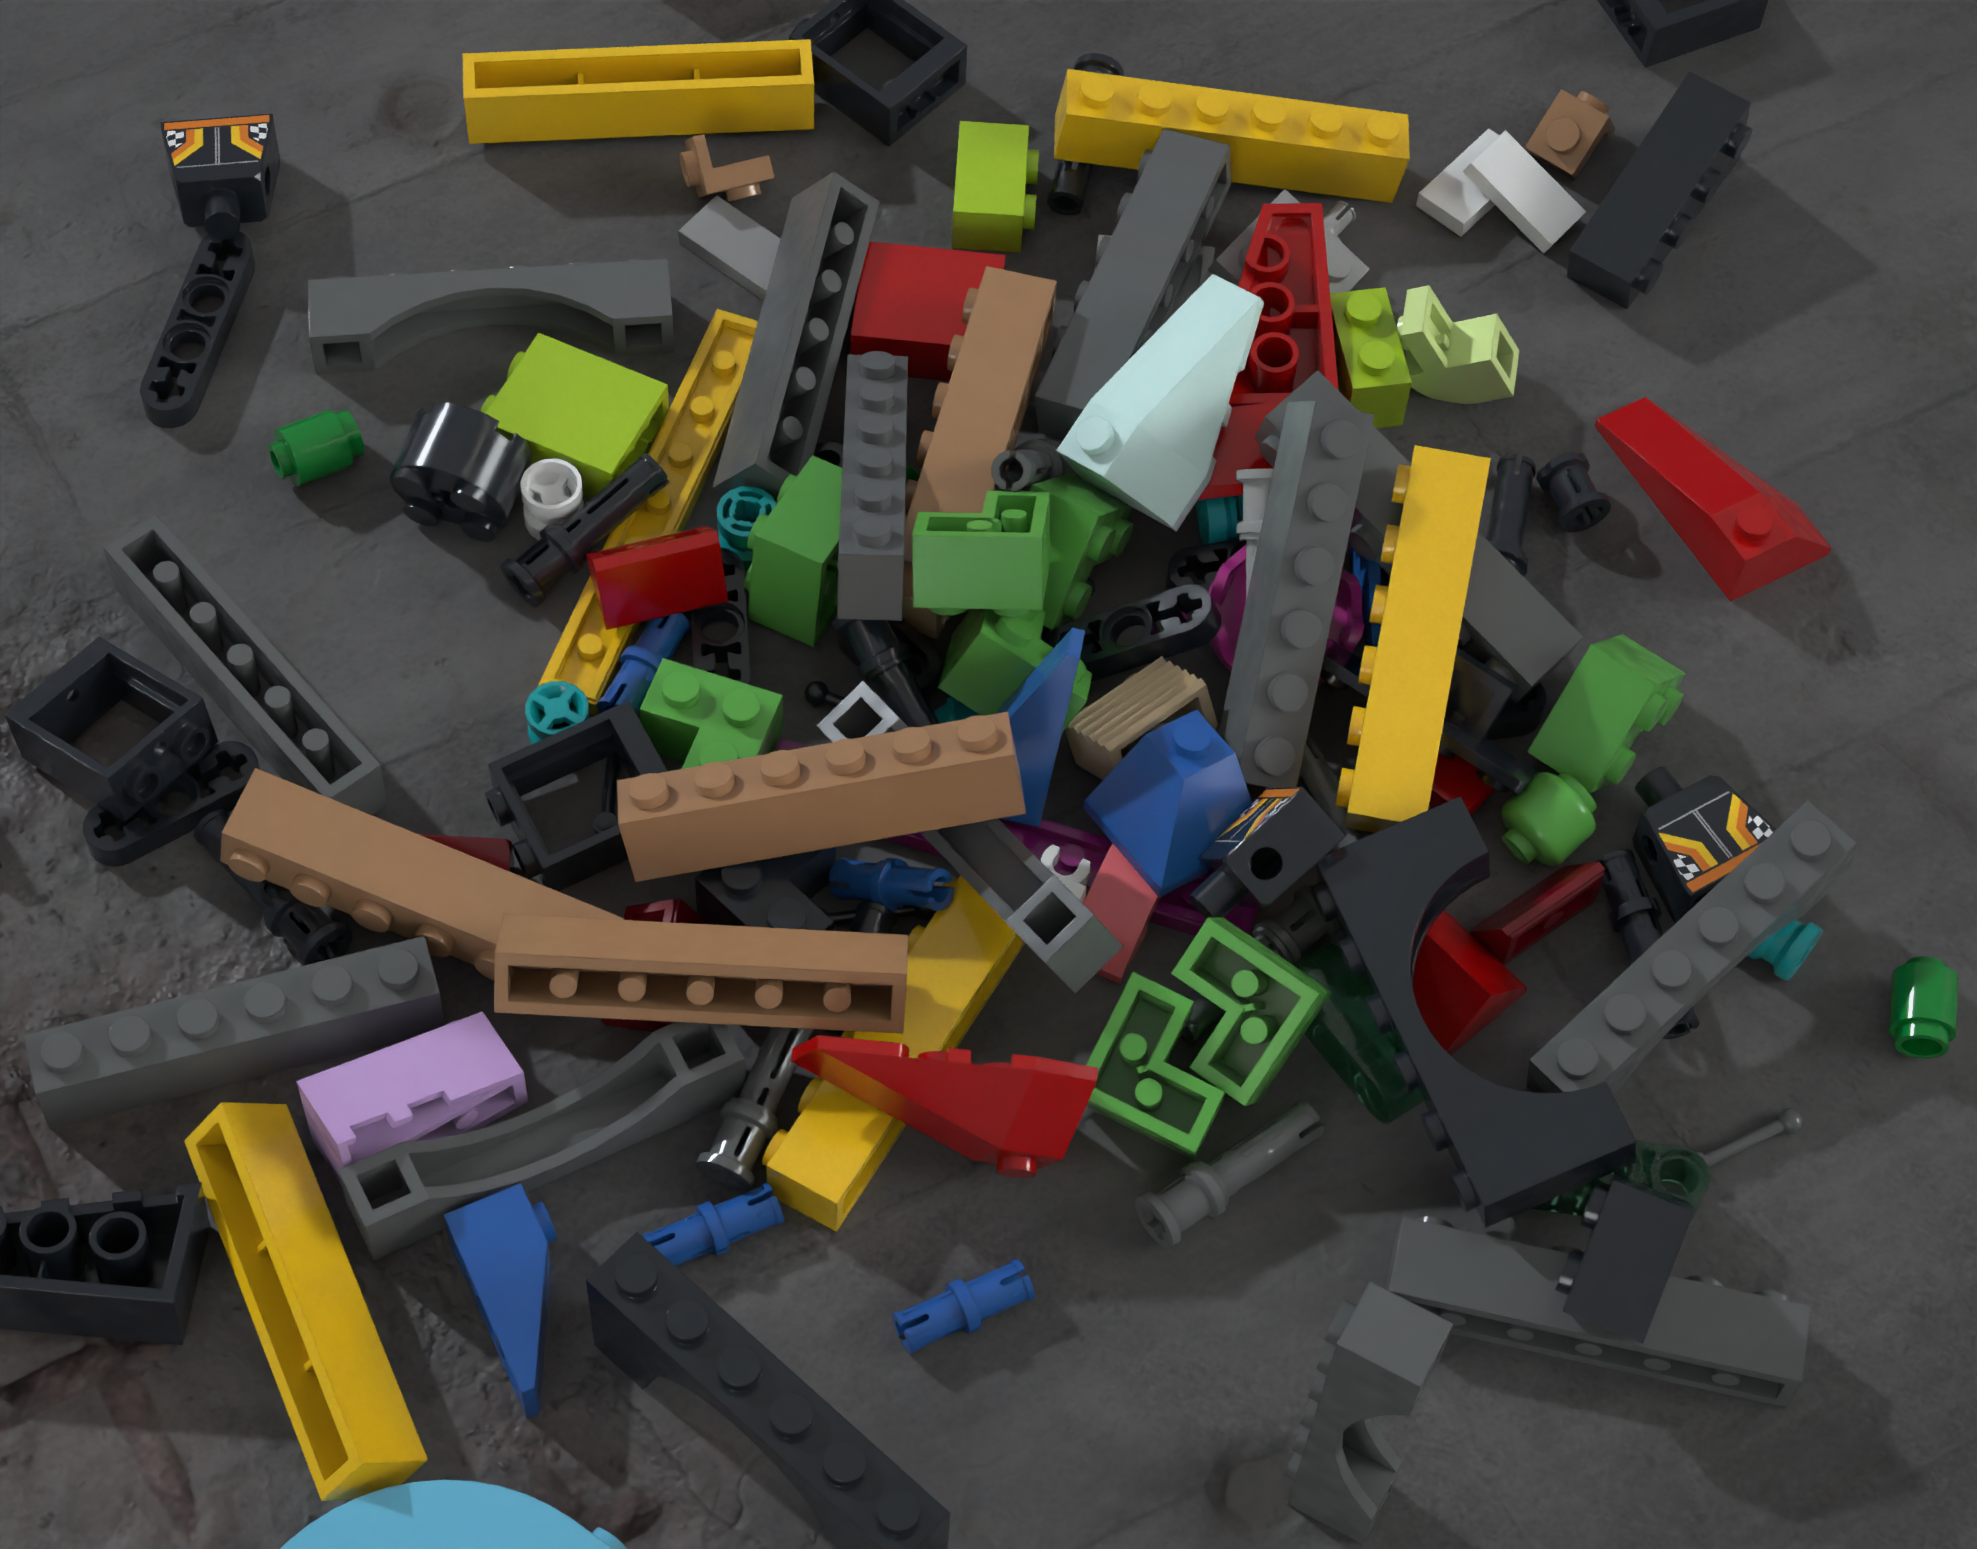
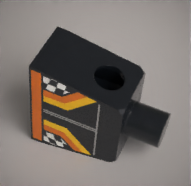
[161,113,280,239]
[1632,766,1776,924]
[1189,787,1346,919]

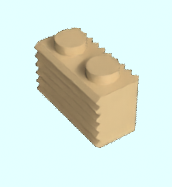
[1065,656,1218,780]

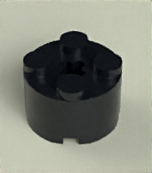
[390,403,533,542]

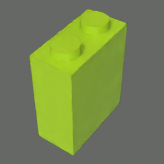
[480,333,669,499]

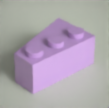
[296,1011,528,1186]

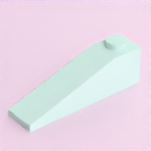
[1056,274,1264,531]

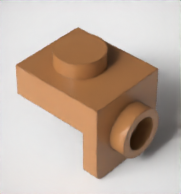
[1524,89,1616,180]
[679,134,775,202]

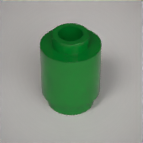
[268,409,365,487]
[1889,956,1959,1059]

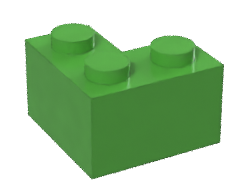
[744,455,842,647]
[1030,473,1133,629]
[912,490,1050,617]
[938,609,1092,733]
[1527,634,1686,793]
[640,658,783,769]
[1171,917,1332,1106]
[1086,972,1225,1160]

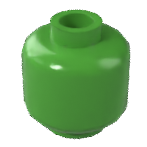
[1501,772,1597,867]

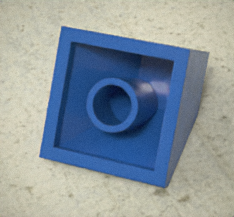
[1083,710,1252,897]

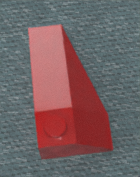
[1229,203,1339,407]
[1594,397,1831,602]
[791,1035,1098,1178]

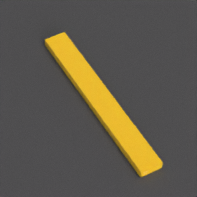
[538,309,758,716]

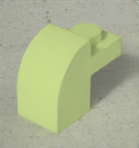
[1397,285,1520,404]

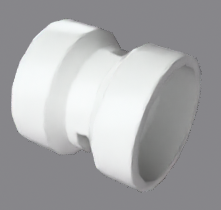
[520,458,584,540]

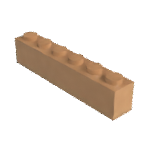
[903,266,1057,597]
[617,712,1026,882]
[220,768,624,980]
[494,914,908,1034]

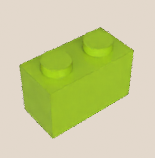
[951,121,1039,253]
[1330,287,1412,428]

